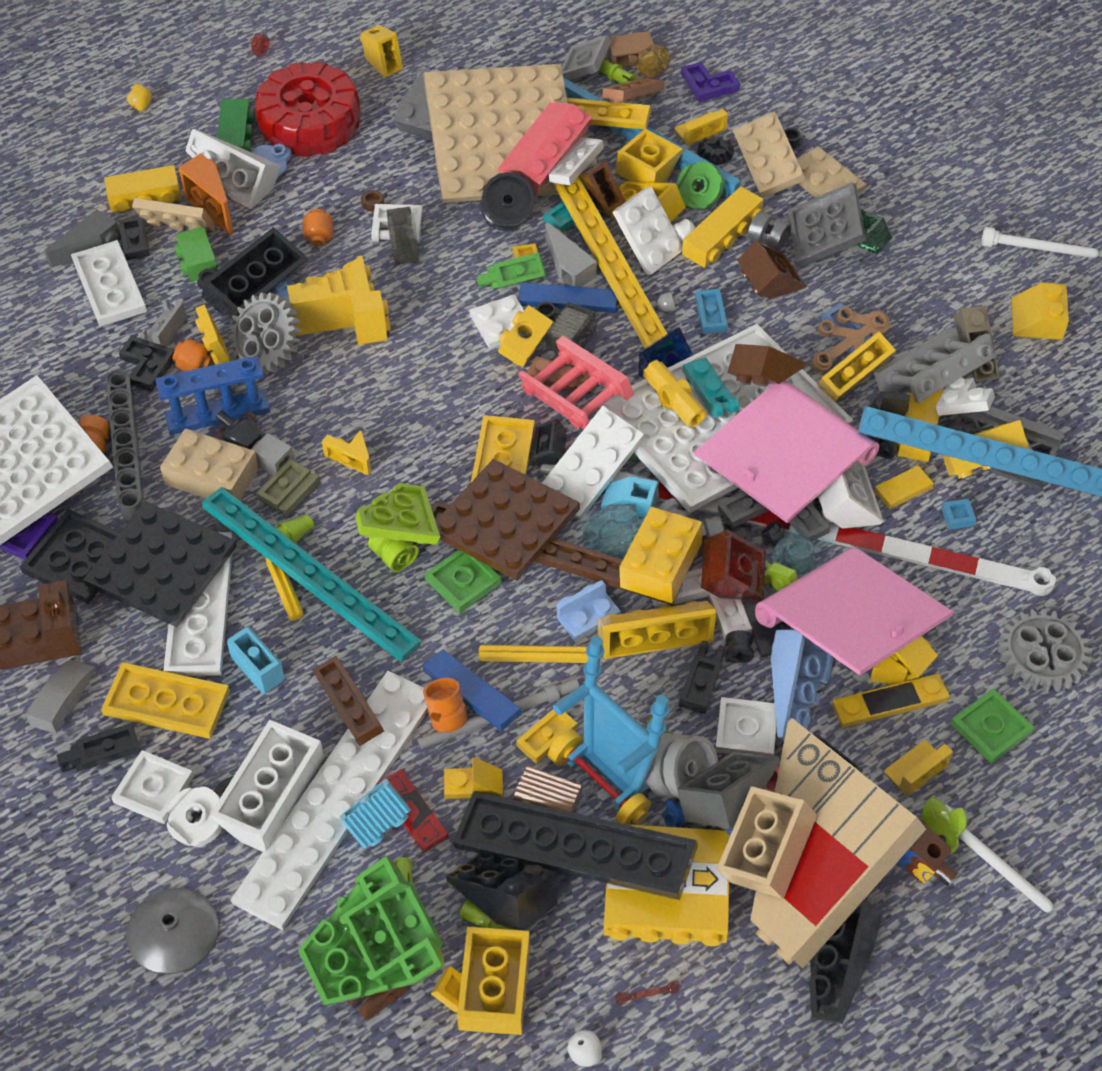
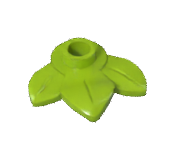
[920,797,967,856]

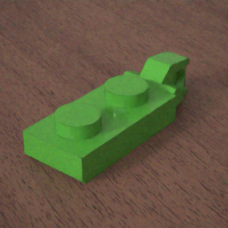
[476,253,546,289]

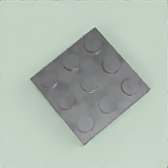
[788,182,866,267]

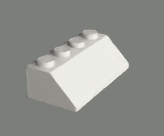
[210,720,324,852]

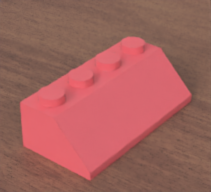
[497,102,592,197]

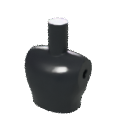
[216,410,264,450]

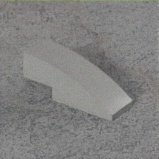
[25,660,96,734]

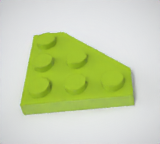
[355,483,440,545]

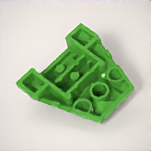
[298,856,445,1006]

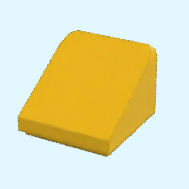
[870,656,908,685]

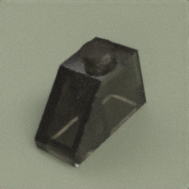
[386,206,419,265]

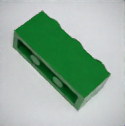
[217,99,255,152]

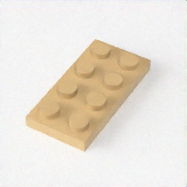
[733,111,805,198]

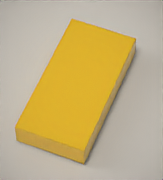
[874,466,934,510]

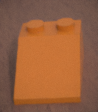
[178,153,234,236]

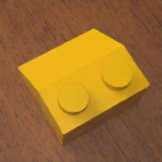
[616,129,683,183]
[1011,283,1069,340]

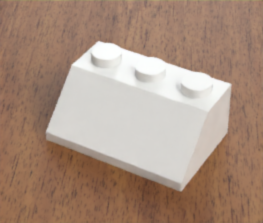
[817,461,884,529]

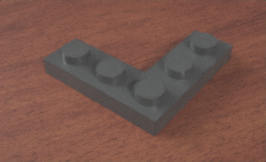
[717,491,830,544]

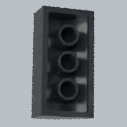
[202,227,308,316]

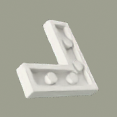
[652,563,752,640]

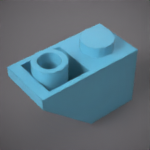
[601,476,659,518]

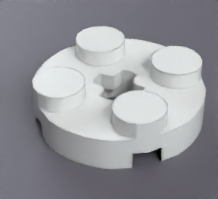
[167,786,223,848]

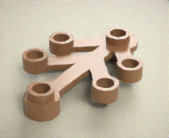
[810,307,890,373]

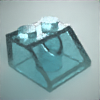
[582,504,638,559]

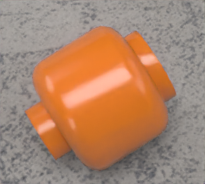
[302,209,334,246]
[172,338,212,371]

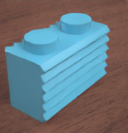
[227,627,285,694]
[340,778,411,848]

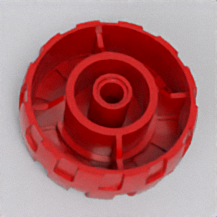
[255,62,361,157]

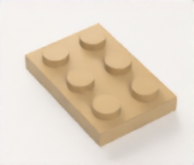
[797,146,867,198]
[132,198,216,232]

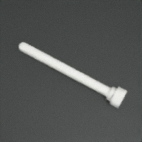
[981,227,1099,258]
[945,804,1054,912]

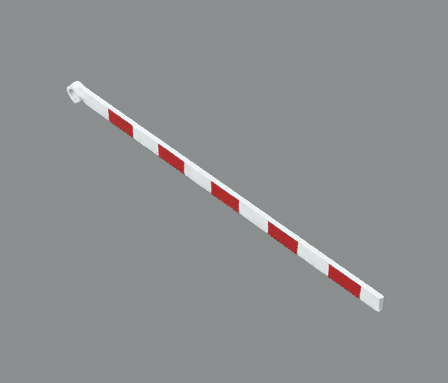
[540,464,1056,596]

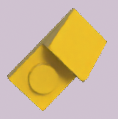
[322,431,371,476]
[444,758,503,799]

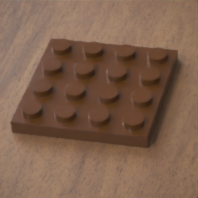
[436,459,580,581]

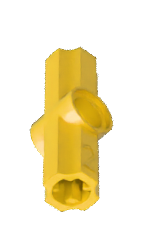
[643,360,707,428]

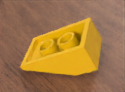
[598,181,686,222]

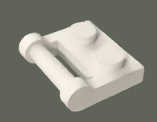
[372,204,423,243]

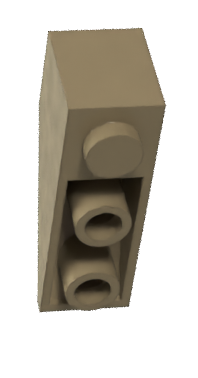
[954,306,1000,382]

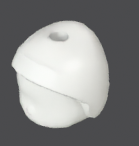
[672,219,696,245]
[568,1030,602,1067]

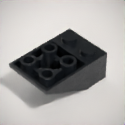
[446,852,558,930]

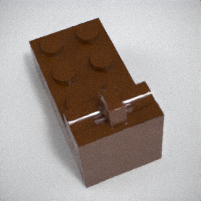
[0,580,82,670]

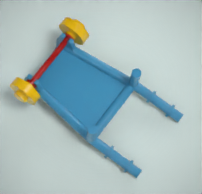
[548,636,670,825]

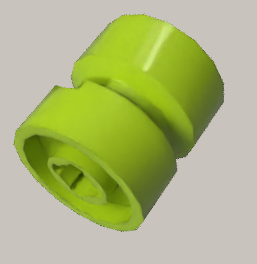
[368,537,419,573]

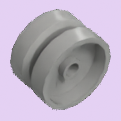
[646,733,718,799]

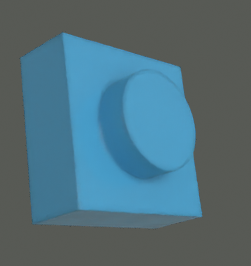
[941,499,976,530]

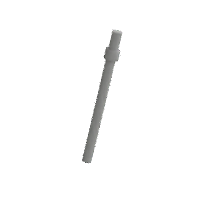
[417,678,579,750]

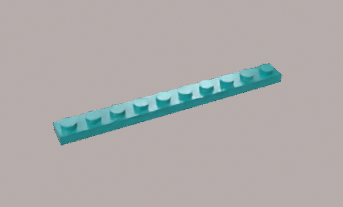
[202,487,421,663]

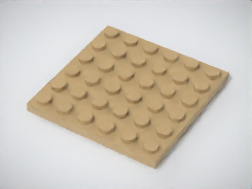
[423,64,567,203]

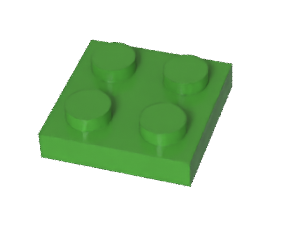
[425,550,502,614]
[950,688,1035,764]

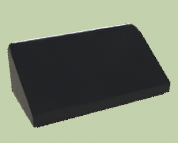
[531,418,566,465]

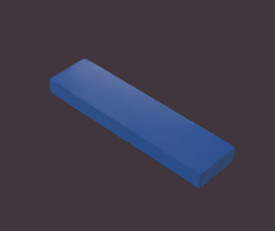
[518,282,617,313]
[422,649,522,731]

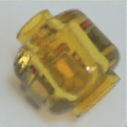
[637,44,671,78]

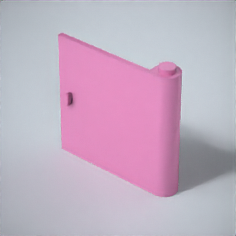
[694,380,879,523]
[755,547,953,675]

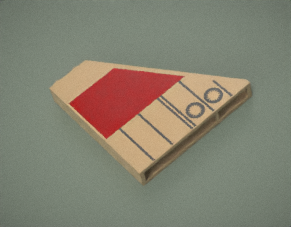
[751,718,926,968]

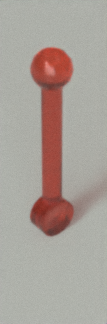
[615,982,679,1005]

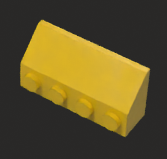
[598,601,716,659]

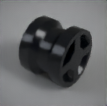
[725,630,754,663]

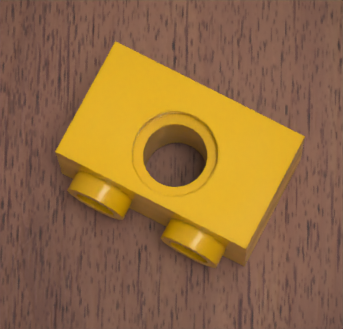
[498,305,554,367]

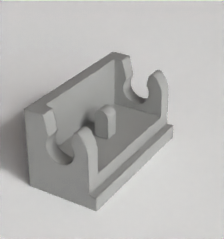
[140,298,187,347]

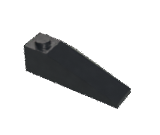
[809,901,882,1024]

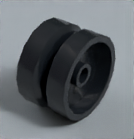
[480,172,535,231]

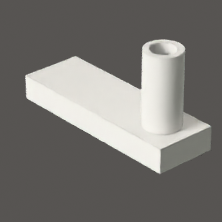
[548,137,604,185]

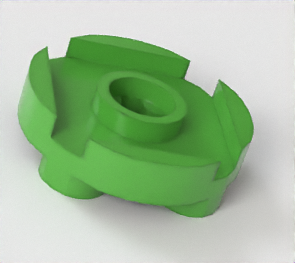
[677,161,725,210]

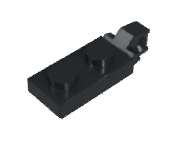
[57,723,141,773]

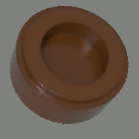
[361,190,385,212]

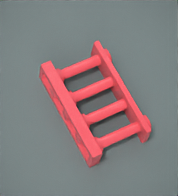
[518,336,634,429]

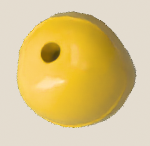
[127,84,152,111]

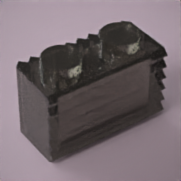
[546,302,598,353]

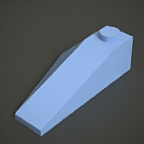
[771,629,834,741]

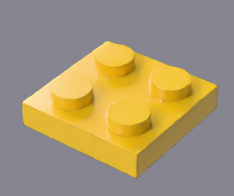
[195,304,231,365]

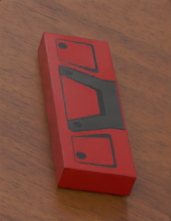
[377,769,449,853]

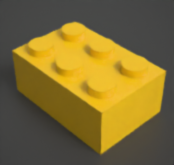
[619,507,702,603]
[457,927,530,1035]

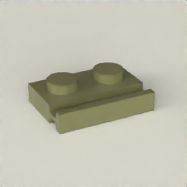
[256,459,321,517]

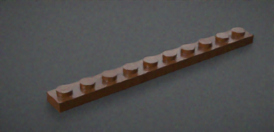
[431,501,683,606]

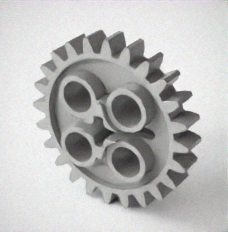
[228,293,302,375]
[998,609,1092,693]

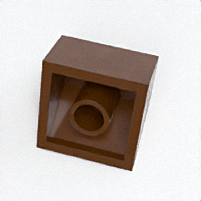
[737,240,807,299]
[727,344,806,387]

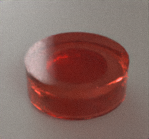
[251,33,269,57]

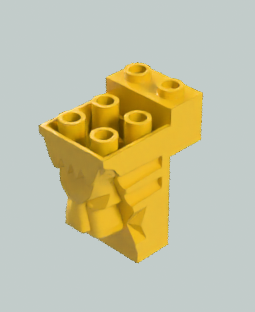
[287,256,391,345]

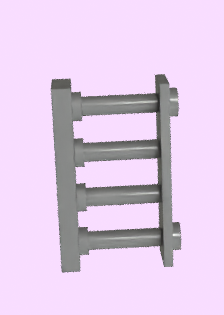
[873,327,996,403]

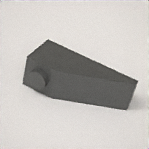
[44,209,121,268]

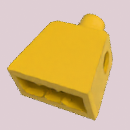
[360,25,403,78]

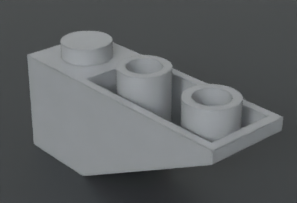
[545,222,597,287]

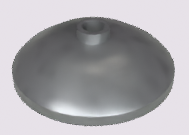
[126,888,219,975]

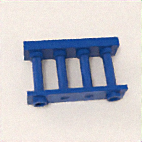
[155,355,271,435]

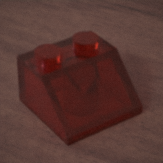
[701,530,766,601]

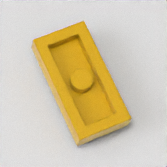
[516,710,578,764]

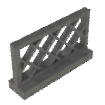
[951,406,1064,490]

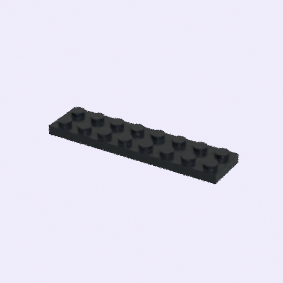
[452,791,698,900]

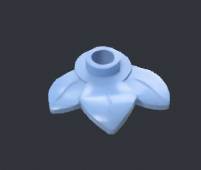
[251,144,291,178]

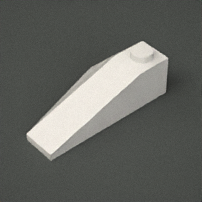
[185,129,281,209]

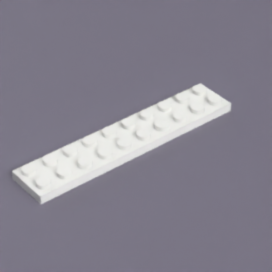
[231,671,429,930]

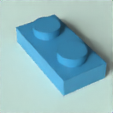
[695,289,728,334]

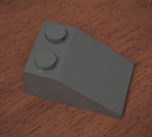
[677,752,780,829]

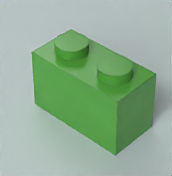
[174,227,218,282]

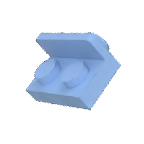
[557,580,621,641]

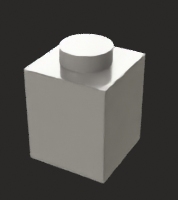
[251,433,294,476]

